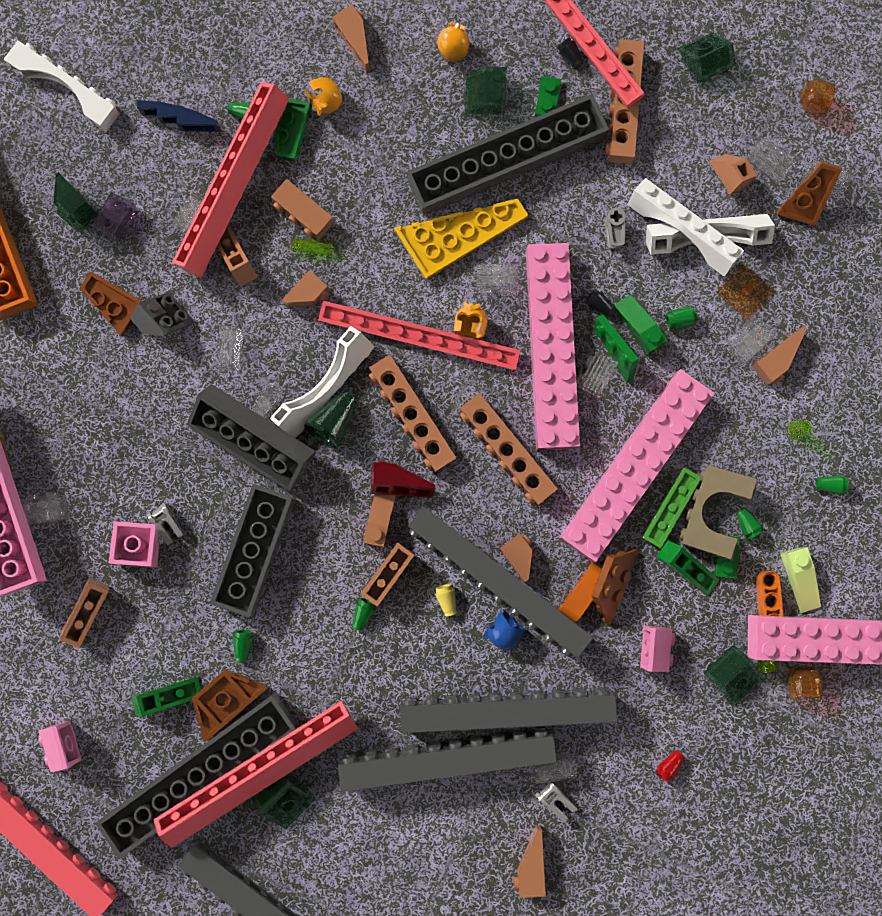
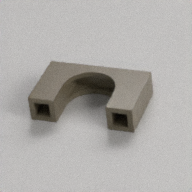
[680,465,758,561]

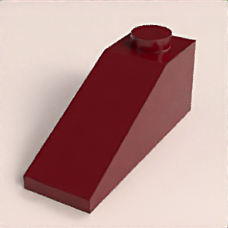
[370,461,435,498]

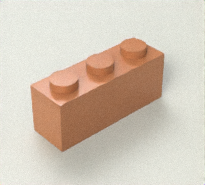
[271,179,334,240]
[360,543,415,607]
[59,577,109,648]

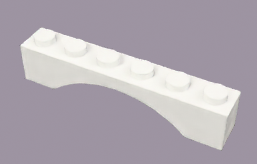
[4,41,120,132]
[627,178,744,276]
[646,214,775,255]
[270,326,375,438]

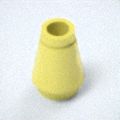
[435,584,457,616]

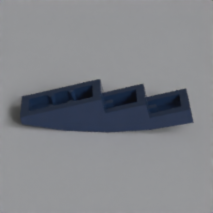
[137,100,221,132]

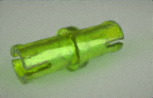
[291,237,333,256]

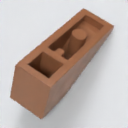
[332,4,370,73]
[217,225,258,287]
[751,326,807,385]
[363,494,396,547]
[514,825,546,898]

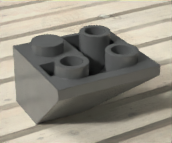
[130,292,194,336]

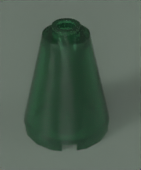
[304,391,357,449]

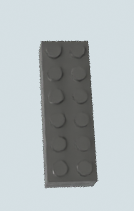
[186,384,315,492]
[210,484,296,618]

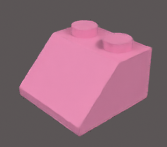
[109,521,159,568]
[640,625,675,672]
[39,720,82,772]

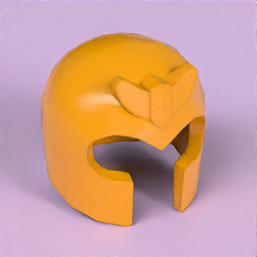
[437,22,469,63]
[304,77,342,116]
[453,302,488,339]

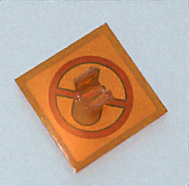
[717,264,774,320]

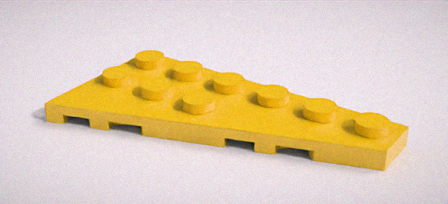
[394,199,528,280]

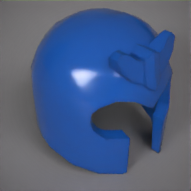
[484,610,526,650]

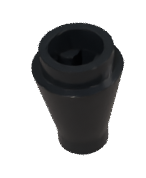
[557,37,585,69]
[585,289,616,318]

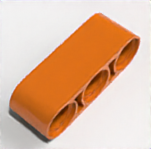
[558,562,602,623]
[756,571,783,616]

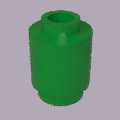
[666,306,698,330]

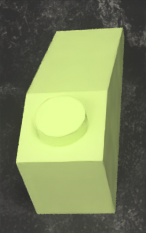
[781,547,821,613]

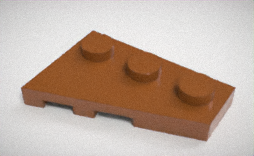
[776,161,842,226]
[80,271,142,337]

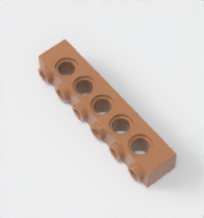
[605,39,644,164]
[369,355,456,473]
[459,393,557,505]

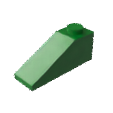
[613,294,668,356]
[656,540,720,596]
[131,677,201,717]

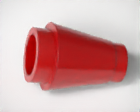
[655,750,685,783]

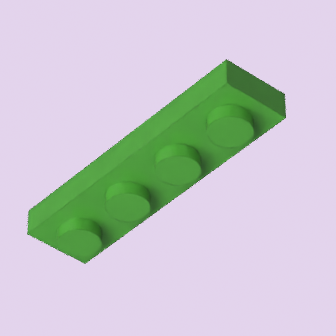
[642,467,701,549]

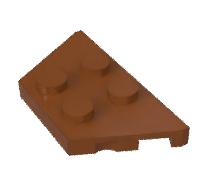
[591,548,639,625]
[192,669,268,743]

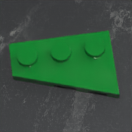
[275,99,312,162]
[594,314,639,383]

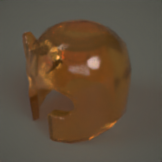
[799,79,836,115]
[786,665,823,700]

